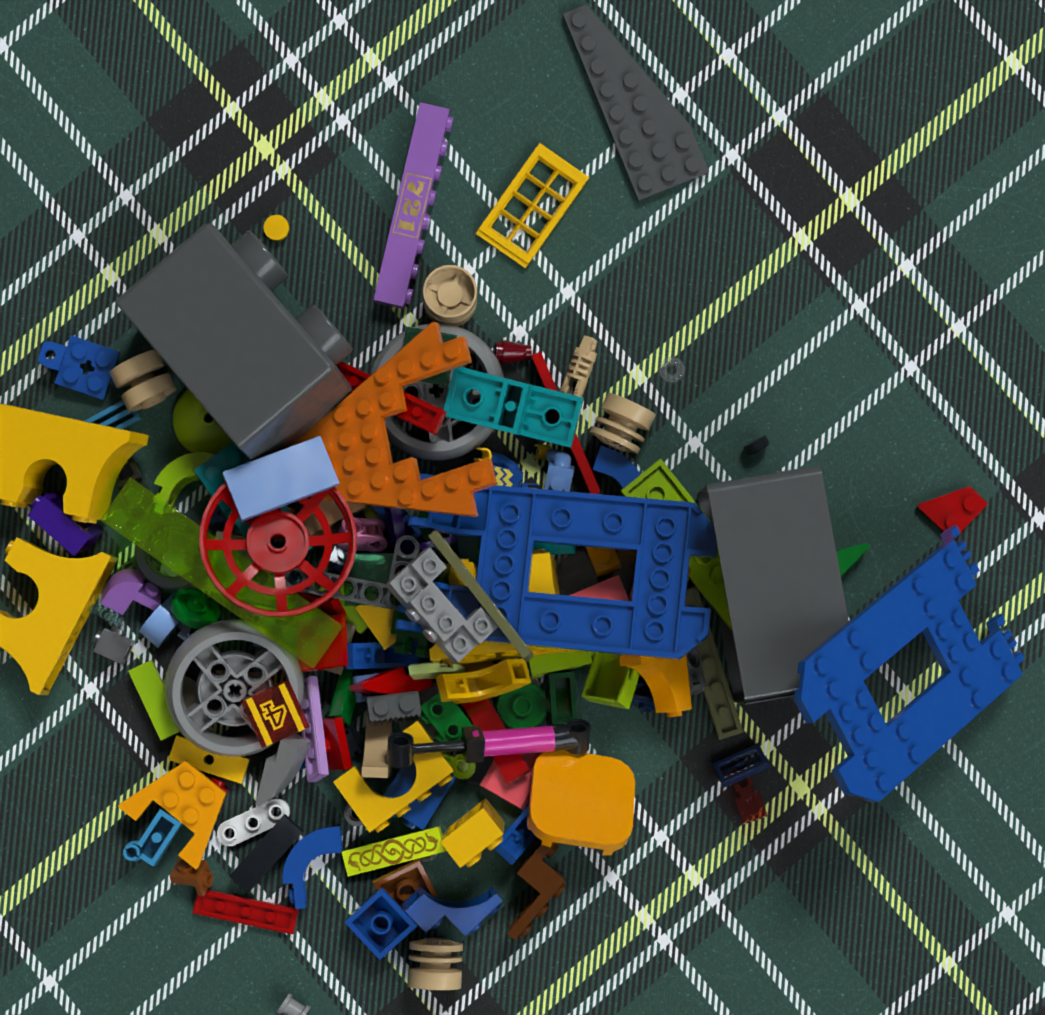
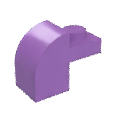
[100,569,162,615]

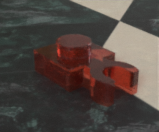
[733,777,767,825]

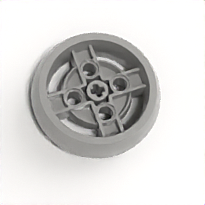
[370,323,504,461]
[164,619,304,757]

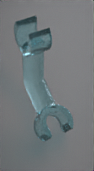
[89,603,124,627]

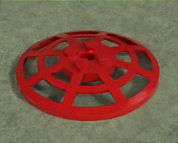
[199,483,357,618]

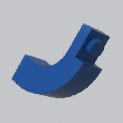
[592,446,640,489]
[346,641,433,669]
[494,804,536,865]
[282,825,343,909]

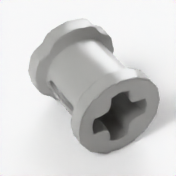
[277,993,311,1015]

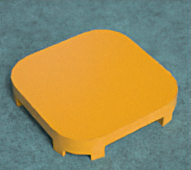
[527,750,635,856]

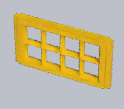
[476,143,590,269]

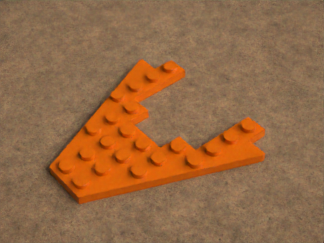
[290,322,497,517]

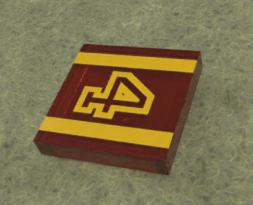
[241,679,310,748]

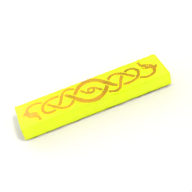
[341,826,446,877]

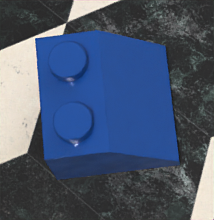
[344,887,417,960]

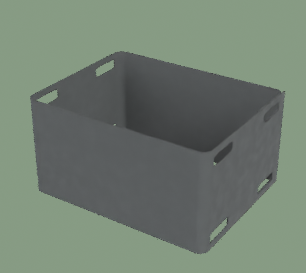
[697,465,849,704]

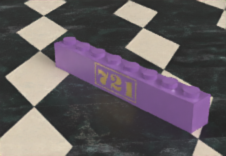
[373,102,454,310]

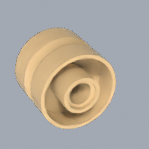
[423,265,477,326]
[109,349,177,412]

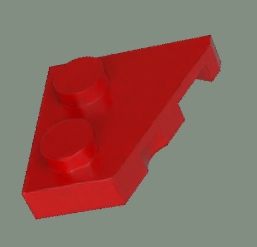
[917,486,988,538]

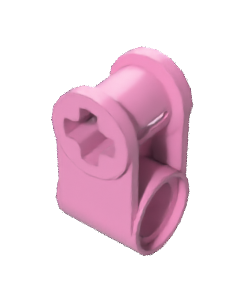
[337,517,388,553]

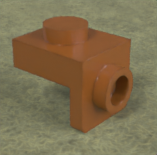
[169,858,213,896]

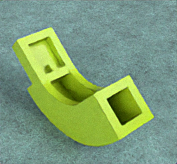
[152,452,229,515]

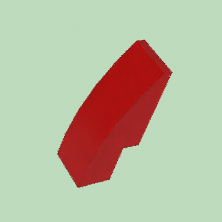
[349,666,434,696]

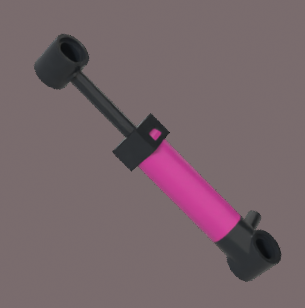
[387,719,591,768]

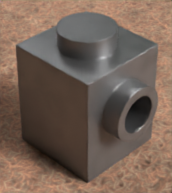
[92,626,135,664]

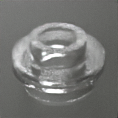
[659,357,685,383]

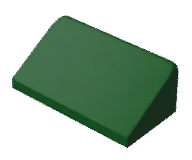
[329,668,360,726]

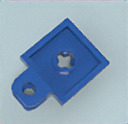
[38,335,120,400]

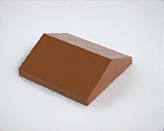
[372,859,439,911]

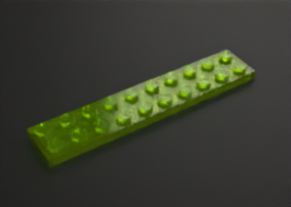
[100,477,344,669]

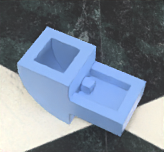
[139,590,181,648]

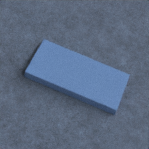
[222,436,340,522]

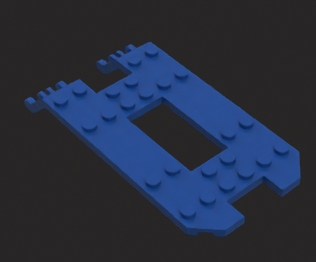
[395,474,718,660]
[794,525,1025,802]

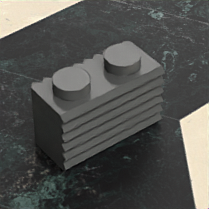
[366,691,421,726]

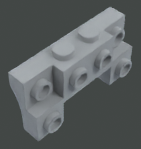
[385,547,498,664]

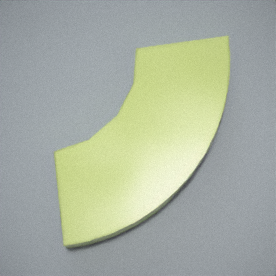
[408,662,468,680]

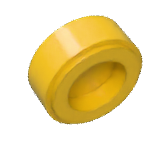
[264,215,290,241]

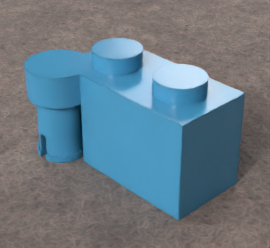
[123,808,183,866]

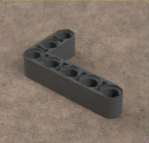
[285,536,420,610]

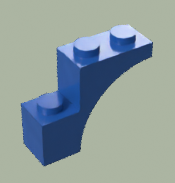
[402,887,503,936]

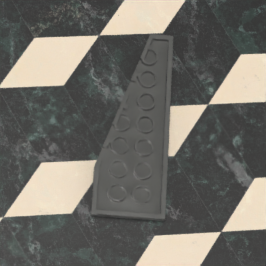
[563,5,709,202]

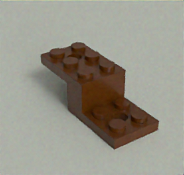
[507,841,566,940]

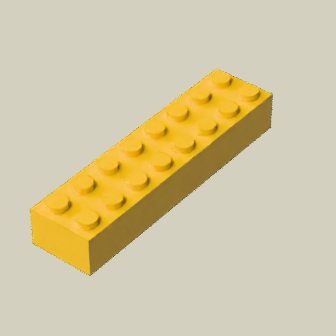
[440,798,505,868]

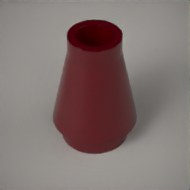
[494,339,532,365]

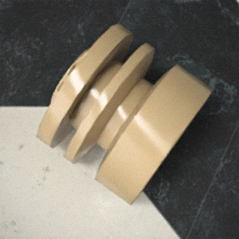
[590,393,656,455]
[408,938,463,990]

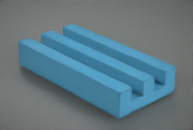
[85,400,142,430]

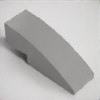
[255,733,311,806]

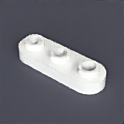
[217,798,290,846]

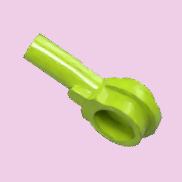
[442,752,476,779]

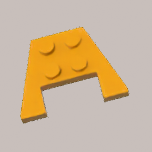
[118,761,227,870]

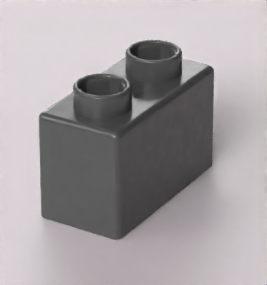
[115,223,353,461]

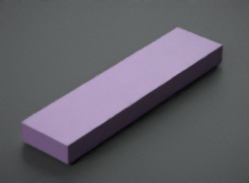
[300,676,329,782]

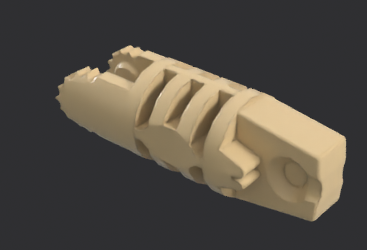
[560,335,598,397]

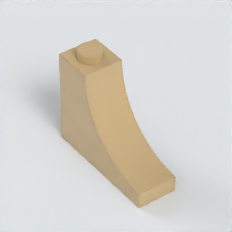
[361,713,393,778]

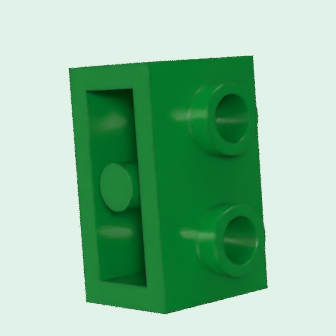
[420,693,474,742]

